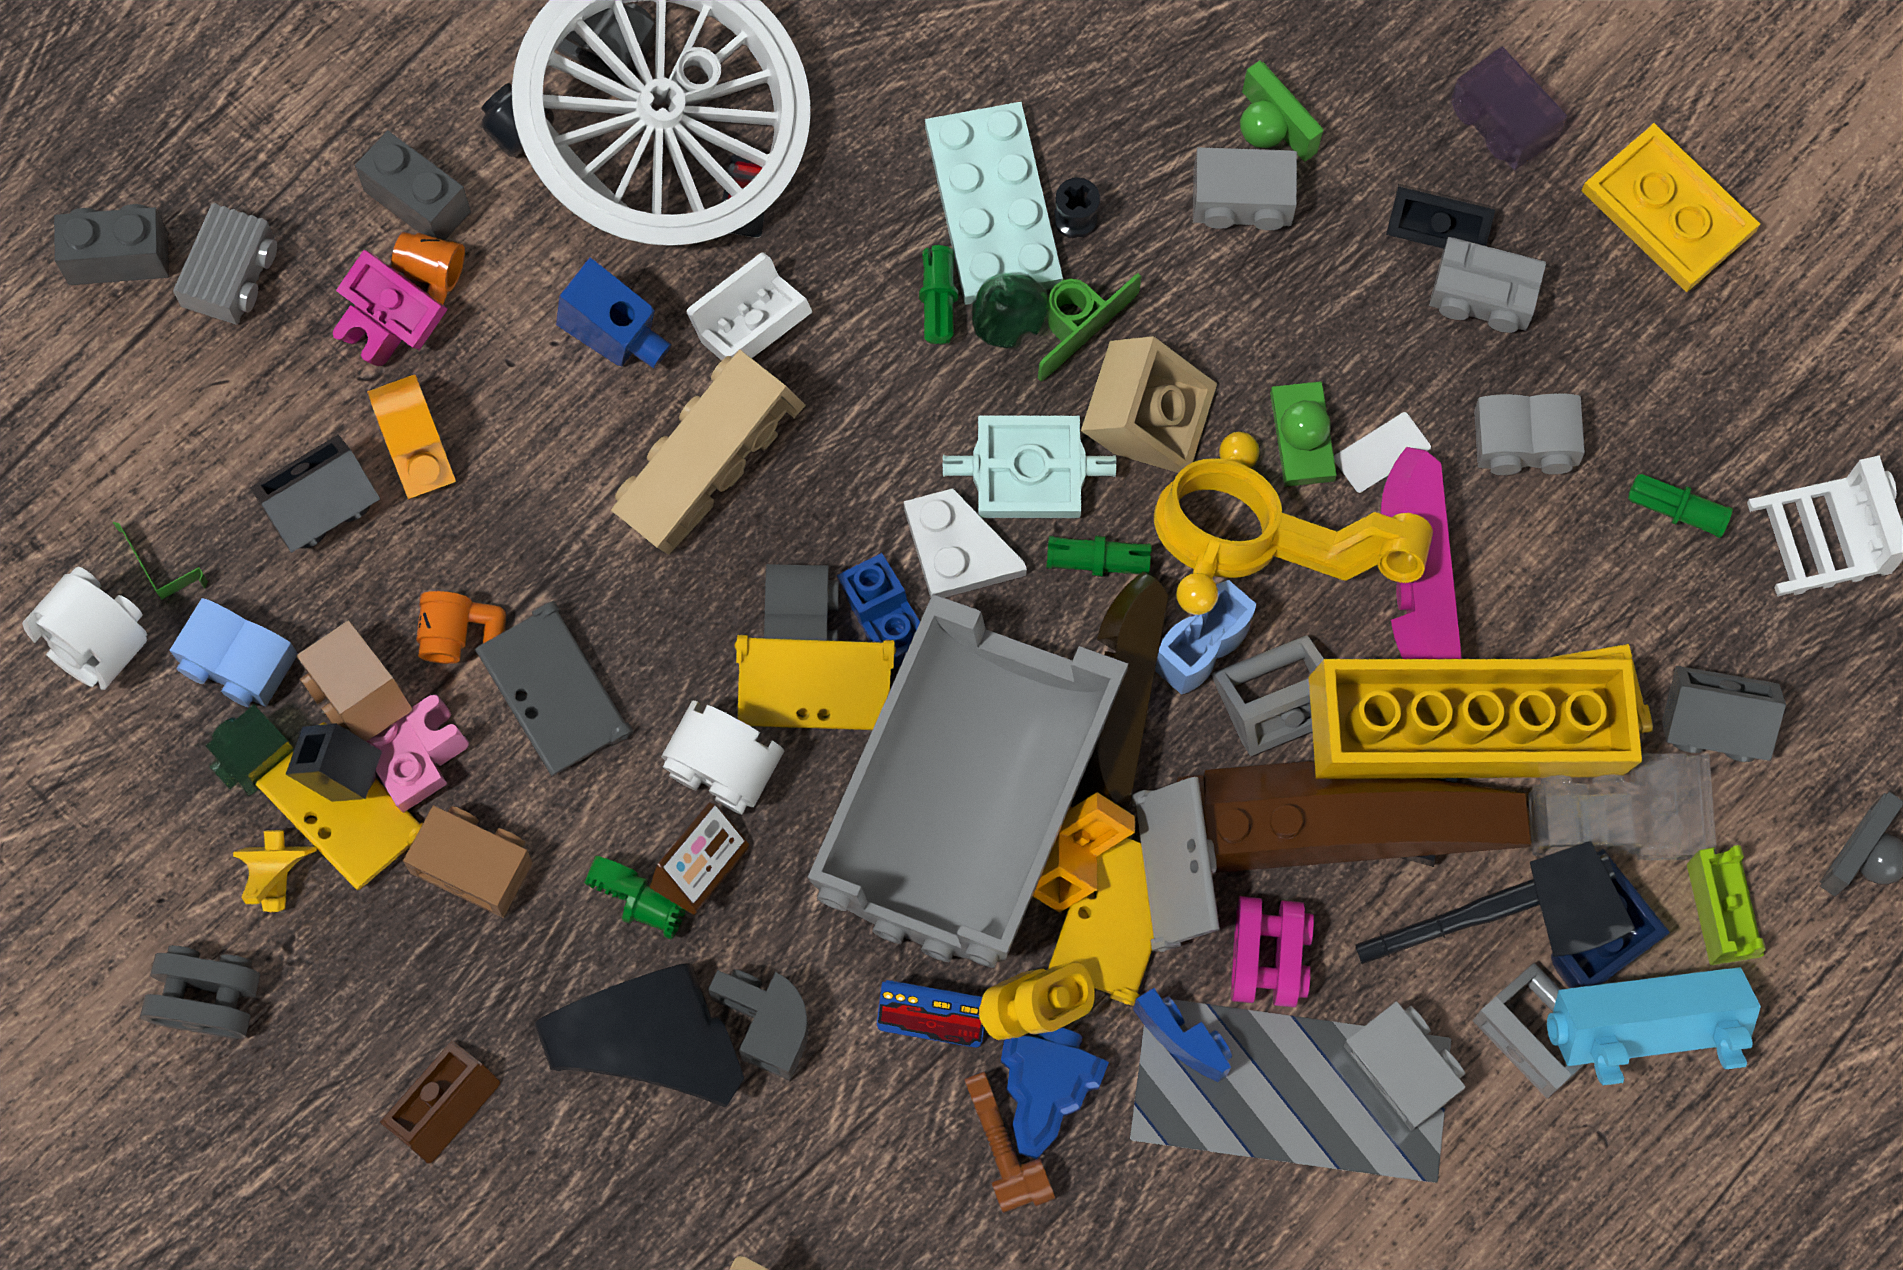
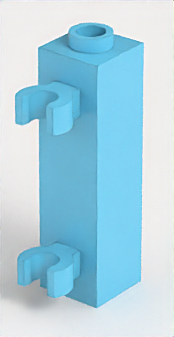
[1547,967,1761,1085]

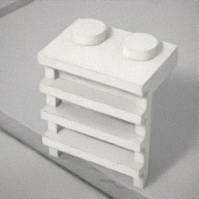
[1747,456,1903,596]

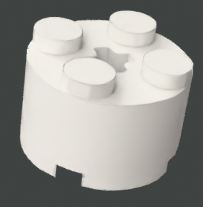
[22,567,147,690]
[661,700,784,815]

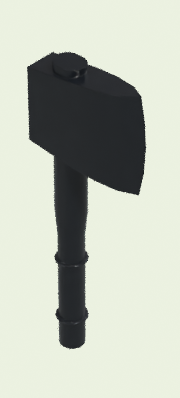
[1355,840,1635,964]

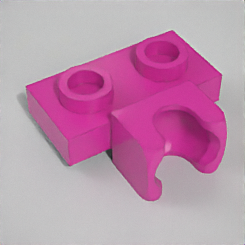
[333,250,448,366]

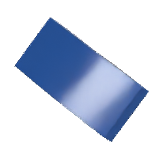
[836,553,920,670]
[1133,988,1232,1082]

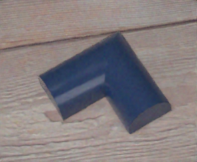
[1551,849,1670,988]

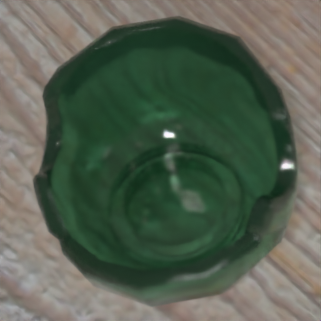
[972,272,1050,349]

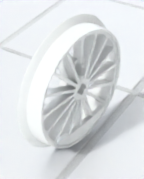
[512,0,810,245]

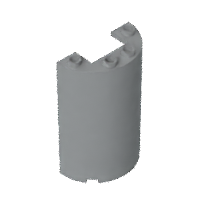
[808,594,1128,968]

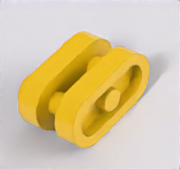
[979,962,1095,1040]

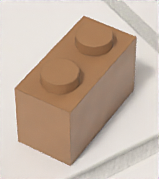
[296,620,413,742]
[403,805,533,918]

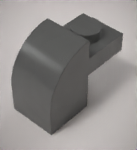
[708,969,808,1081]

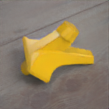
[233,830,317,912]

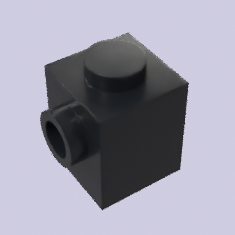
[286,723,382,802]

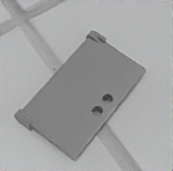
[1131,777,1220,952]

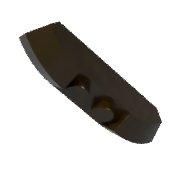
[1080,571,1169,809]

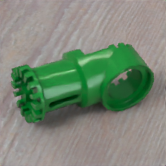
[584,856,686,940]

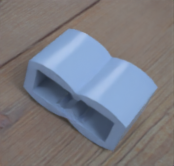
[1155,580,1256,694]
[169,598,298,707]

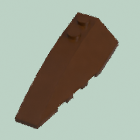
[1205,761,1531,873]

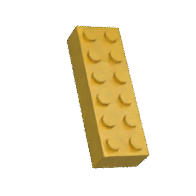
[1308,659,1642,779]

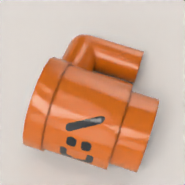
[391,232,465,305]
[416,591,506,664]

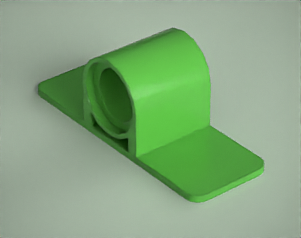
[1038,273,1142,382]

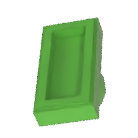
[1240,60,1323,162]
[1270,381,1337,487]

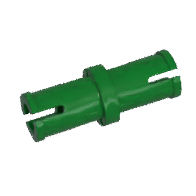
[1046,535,1151,577]

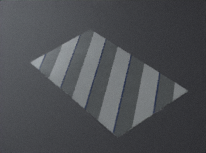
[1130,998,1451,1183]

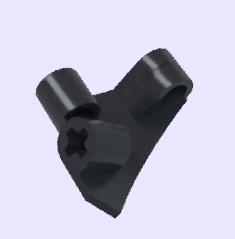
[535,963,744,1107]

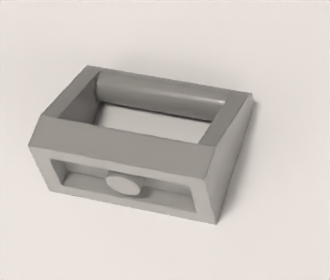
[1212,635,1324,757]
[1472,963,1585,1099]

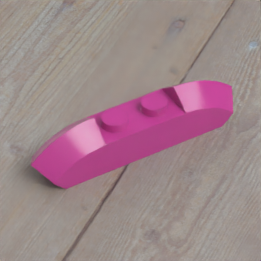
[1381,447,1462,659]

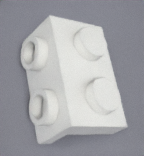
[687,252,812,360]

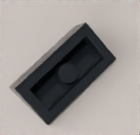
[1386,184,1496,249]

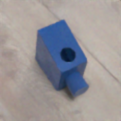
[556,258,672,369]

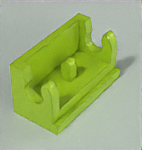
[1687,845,1766,965]

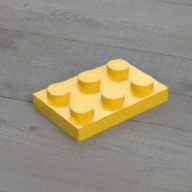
[1581,123,1760,292]

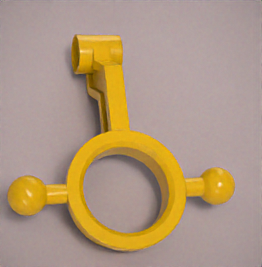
[1154,432,1433,615]

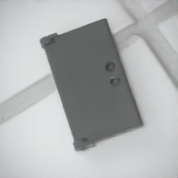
[475,601,634,777]

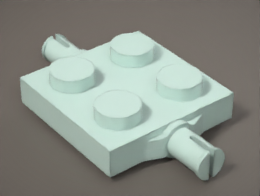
[943,416,1116,518]

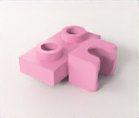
[367,695,469,813]

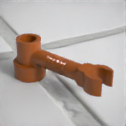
[964,1072,1056,1213]

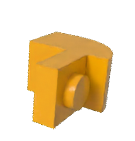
[367,374,456,499]
[1033,792,1135,913]

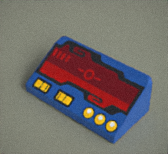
[877,980,984,1048]

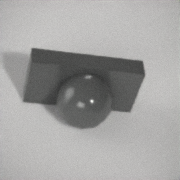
[1820,792,1903,897]

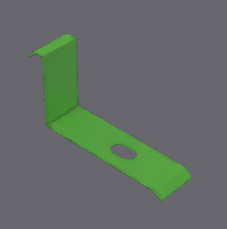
[113,522,208,600]

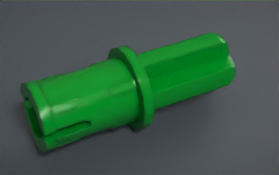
[919,245,958,345]
[1628,474,1733,538]

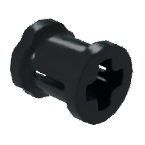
[1054,177,1100,239]

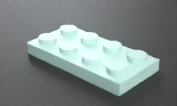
[925,102,1063,305]

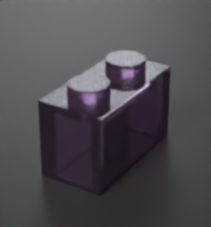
[1451,46,1567,171]

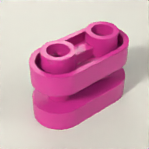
[1231,896,1314,1007]

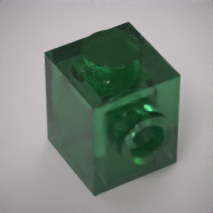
[206,704,294,796]

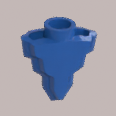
[1001,1028,1109,1159]

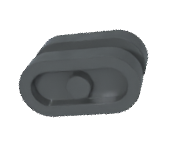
[140,945,261,1039]

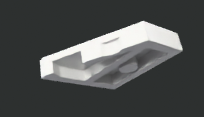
[904,488,1027,598]

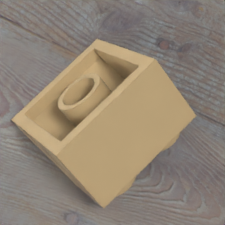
[1081,336,1217,473]

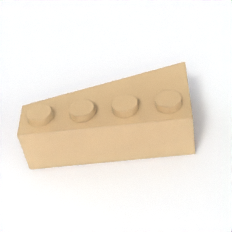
[611,349,806,555]

